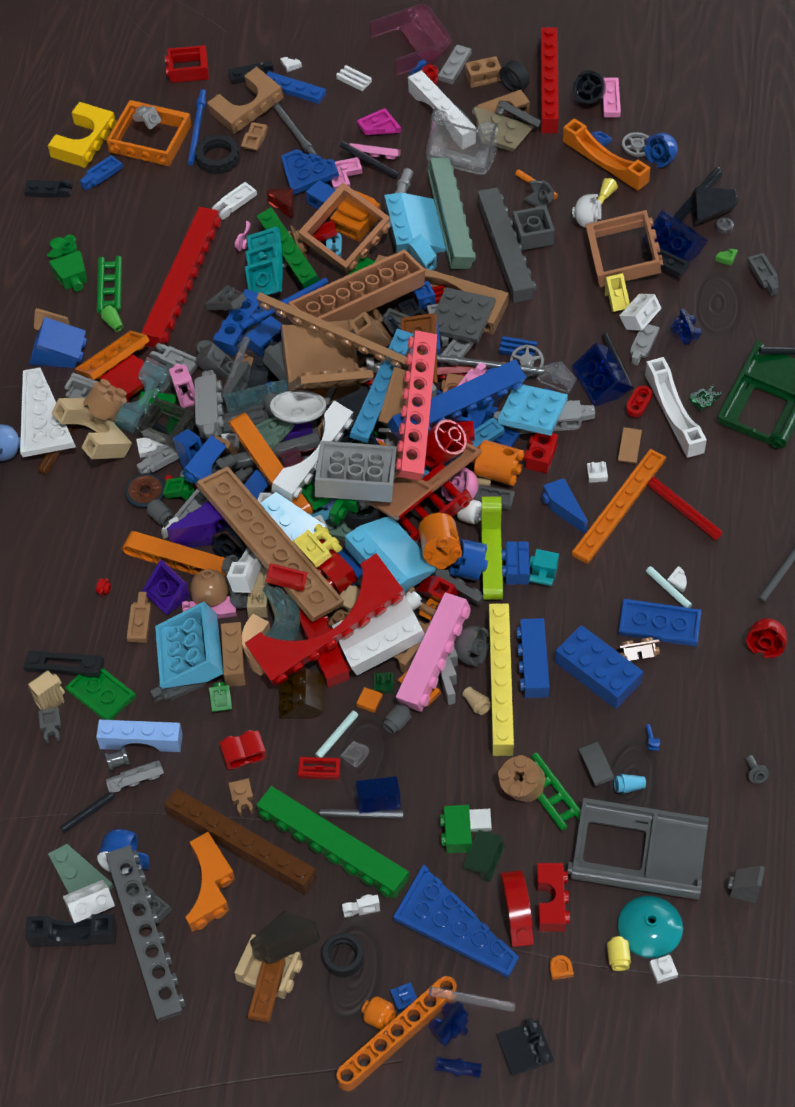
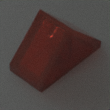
[267,188,294,219]

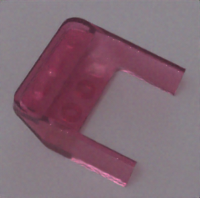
[369,4,451,75]

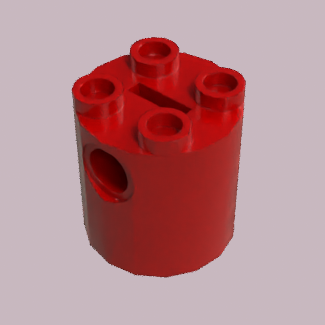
[425,419,467,469]

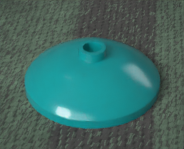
[618,896,683,958]

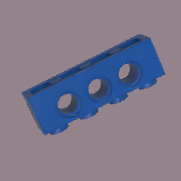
[213,289,262,357]

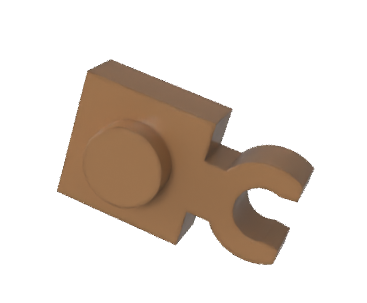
[229,778,254,816]

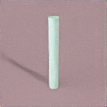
[646,566,692,608]
[315,710,358,758]

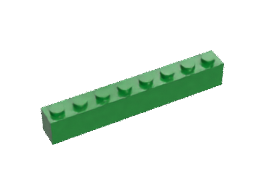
[257,786,409,900]

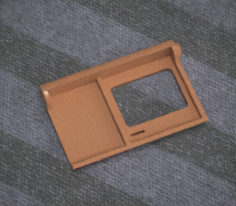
[371,438,482,520]

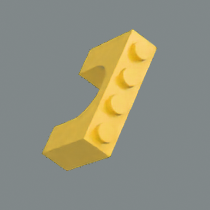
[48,102,116,168]

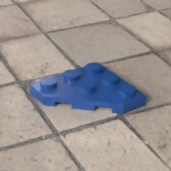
[281,149,340,195]

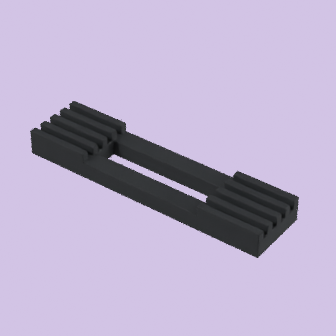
[23,651,104,677]

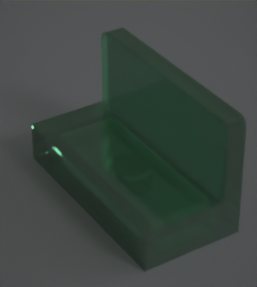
[464,830,505,882]

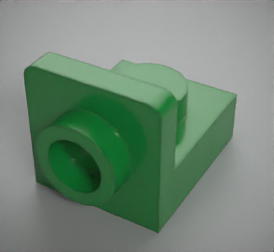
[162,477,195,501]
[329,498,358,525]
[209,682,232,712]

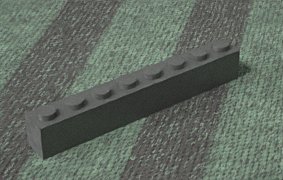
[478,187,536,303]

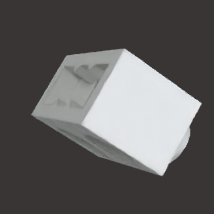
[620,294,661,330]
[63,880,115,923]

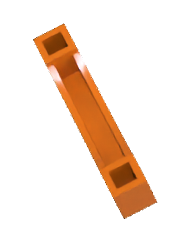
[562,118,651,191]

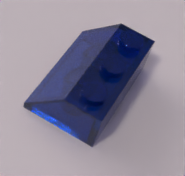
[643,210,708,262]
[572,342,632,406]

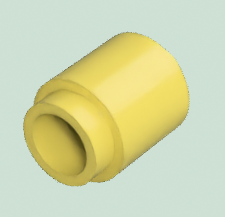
[607,936,631,971]

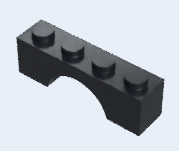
[25,914,117,947]

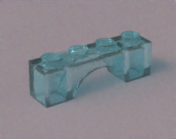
[114,357,168,433]

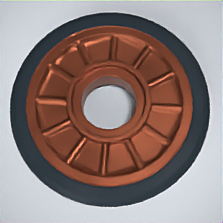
[125,473,165,508]

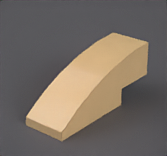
[247,564,270,617]

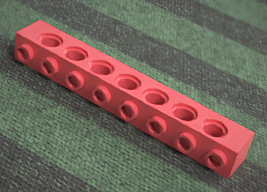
[395,330,437,480]

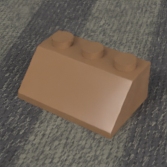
[378,367,421,426]

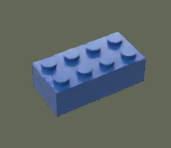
[555,625,643,709]

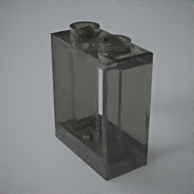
[137,398,196,449]

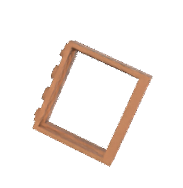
[298,182,391,274]
[586,210,663,287]

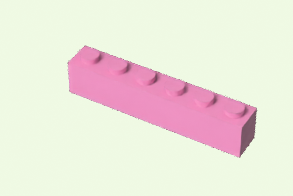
[396,592,471,712]

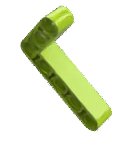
[481,496,503,600]

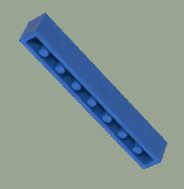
[388,359,527,441]

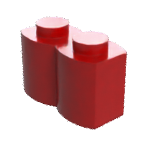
[219,730,266,770]

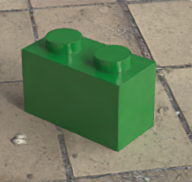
[440,805,472,853]

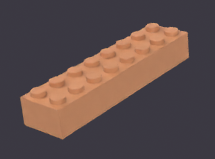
[288,249,426,325]

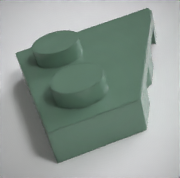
[255,416,295,450]

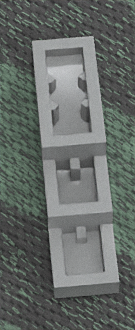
[440,648,458,705]

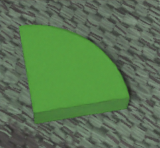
[715,249,738,266]

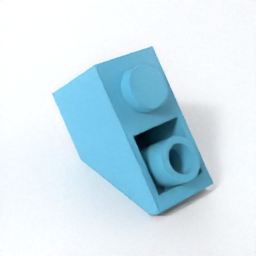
[409,234,437,271]

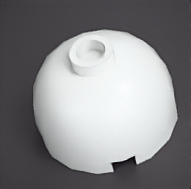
[572,194,601,228]

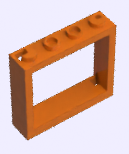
[107,100,192,166]

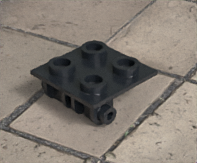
[497,1018,554,1076]

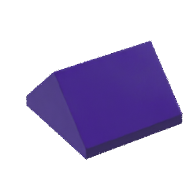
[142,560,190,614]

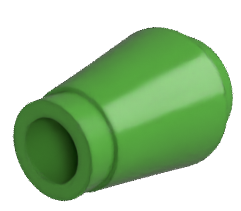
[101,306,124,332]

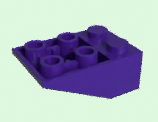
[167,502,228,548]

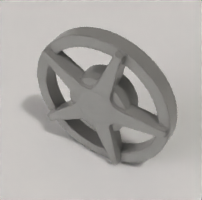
[622,132,649,158]
[510,345,544,378]

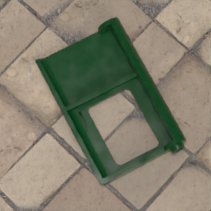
[718,340,795,449]

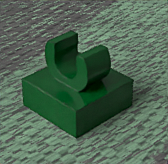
[373,673,394,694]

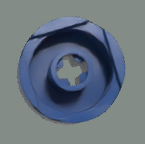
[449,539,488,581]

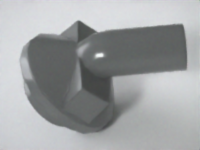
[745,755,769,784]

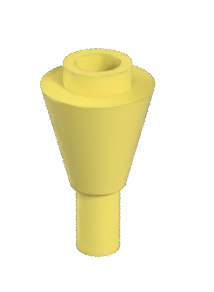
[597,178,618,205]

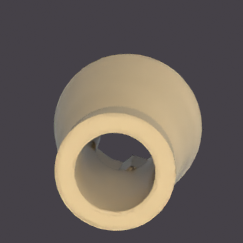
[463,687,491,715]

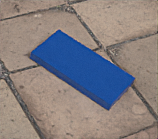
[618,599,701,647]

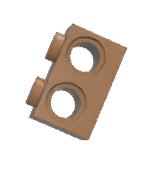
[465,56,501,88]

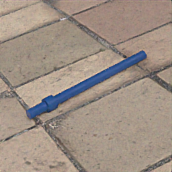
[187,90,206,166]
[239,278,328,330]

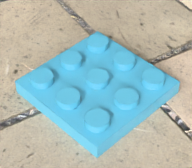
[498,385,568,436]

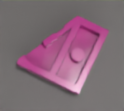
[357,108,401,135]

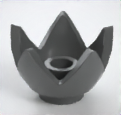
[524,179,554,207]

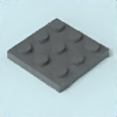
[434,287,496,344]

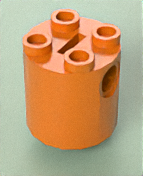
[471,440,525,486]
[418,513,462,570]

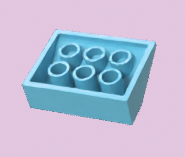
[384,193,446,253]
[345,516,437,593]
[155,602,223,689]

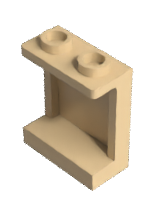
[234,934,303,999]

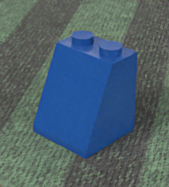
[29,317,87,368]

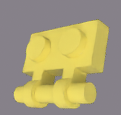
[293,524,342,568]

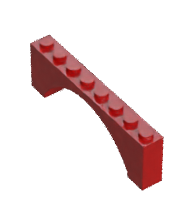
[245,553,405,686]

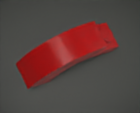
[501,870,534,947]

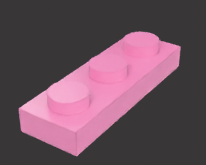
[603,78,621,117]
[350,143,401,159]

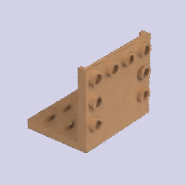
[280,319,374,391]

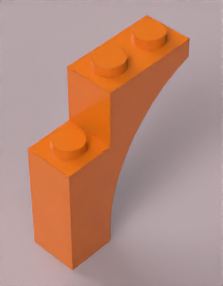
[185,832,235,932]

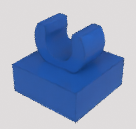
[390,982,417,1013]

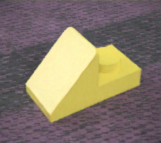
[605,273,630,312]

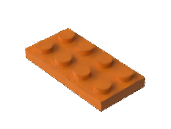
[75,330,150,380]

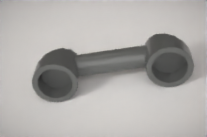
[222,555,248,609]

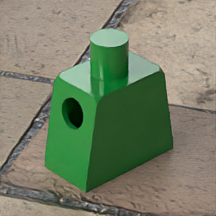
[49,250,87,291]

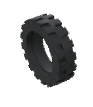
[195,134,240,175]

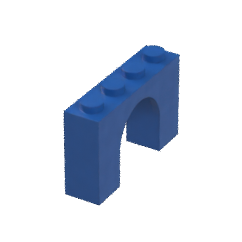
[182,435,269,499]

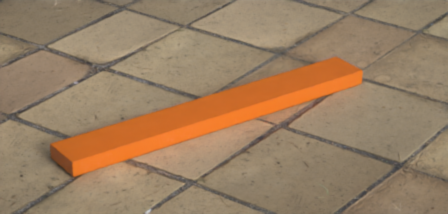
[572,449,666,564]

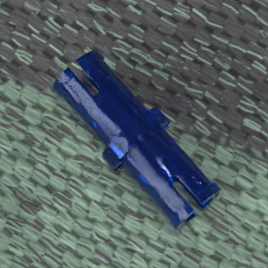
[435,1056,482,1078]

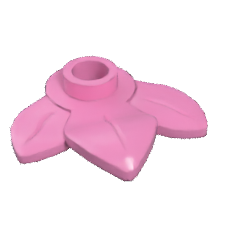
[235,221,251,252]

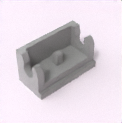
[65,373,98,398]

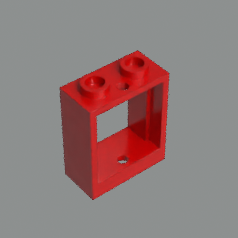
[165,45,209,83]

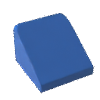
[591,131,612,147]

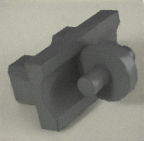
[216,454,248,482]

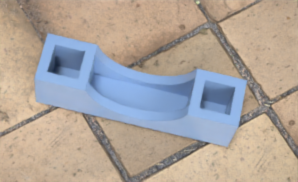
[96,720,183,752]

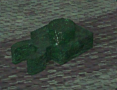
[689,385,722,411]

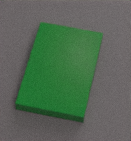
[65,668,136,720]

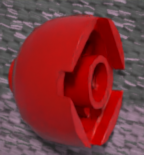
[746,618,788,658]

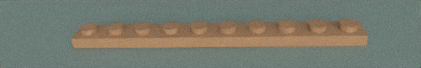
[256,292,422,372]

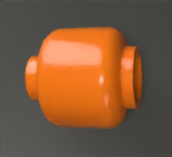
[362,996,396,1030]

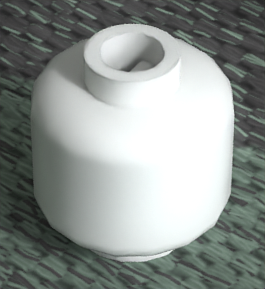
[457,500,482,525]

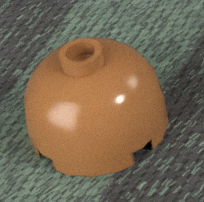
[190,569,229,606]

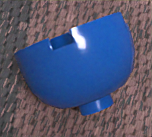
[644,132,678,168]

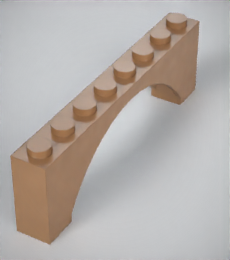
[374,255,509,335]

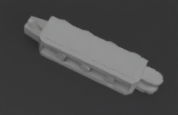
[195,370,224,440]
[493,400,595,434]

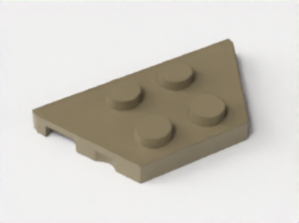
[472,107,533,152]

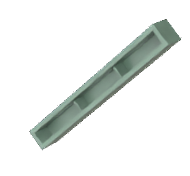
[427,158,476,269]

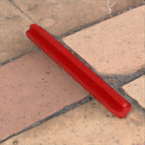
[648,477,723,540]

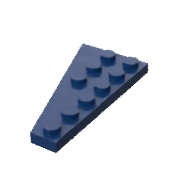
[393,864,519,978]

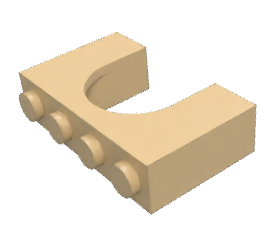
[52,398,132,459]

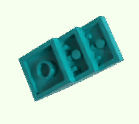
[245,227,283,296]

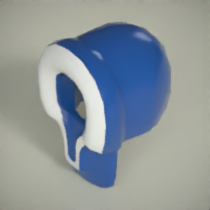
[97,829,151,874]

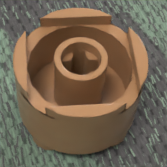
[84,379,127,422]
[498,755,545,802]

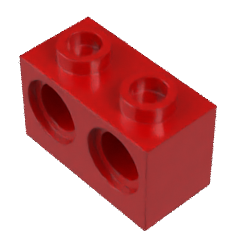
[523,433,558,474]

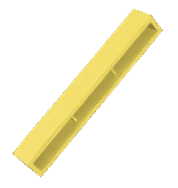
[489,604,514,756]

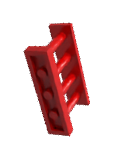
[386,463,473,543]

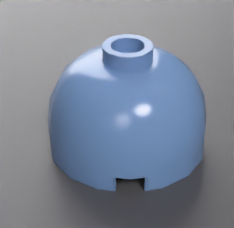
[0,424,21,461]

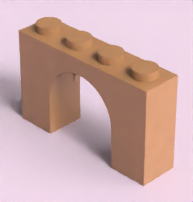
[207,67,284,134]

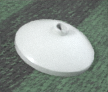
[270,390,326,424]

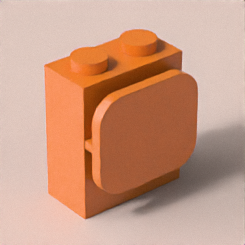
[330,190,381,242]

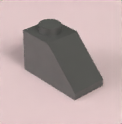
[728,866,765,903]

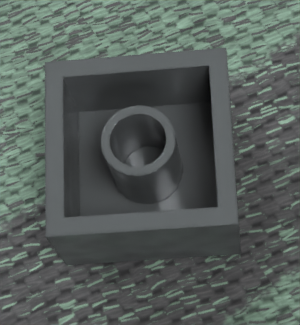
[512,206,555,250]

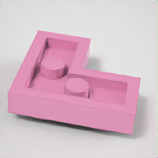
[330,157,362,190]

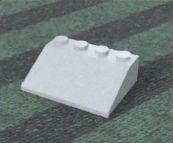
[332,596,425,675]

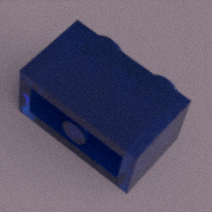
[356,776,401,813]

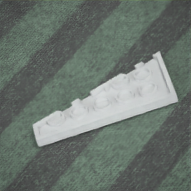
[20,368,76,457]

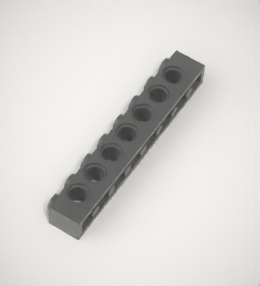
[105,845,186,1022]

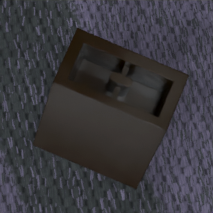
[279,668,324,719]

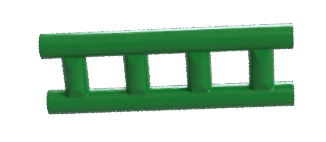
[97,256,122,314]
[522,753,581,831]

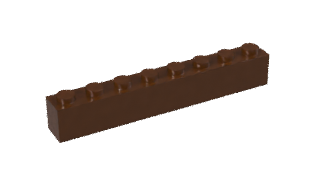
[164,788,317,896]

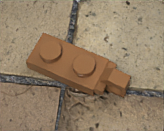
[127,592,152,643]

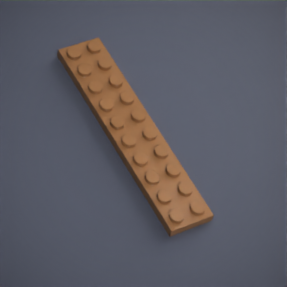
[196,467,344,622]

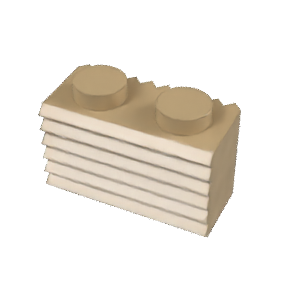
[28,670,65,710]

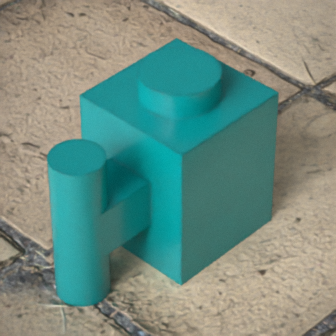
[529,549,559,586]

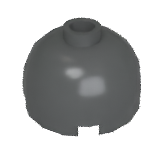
[454,626,490,667]

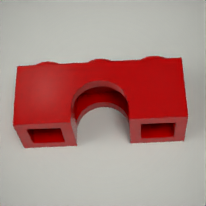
[537,863,570,932]

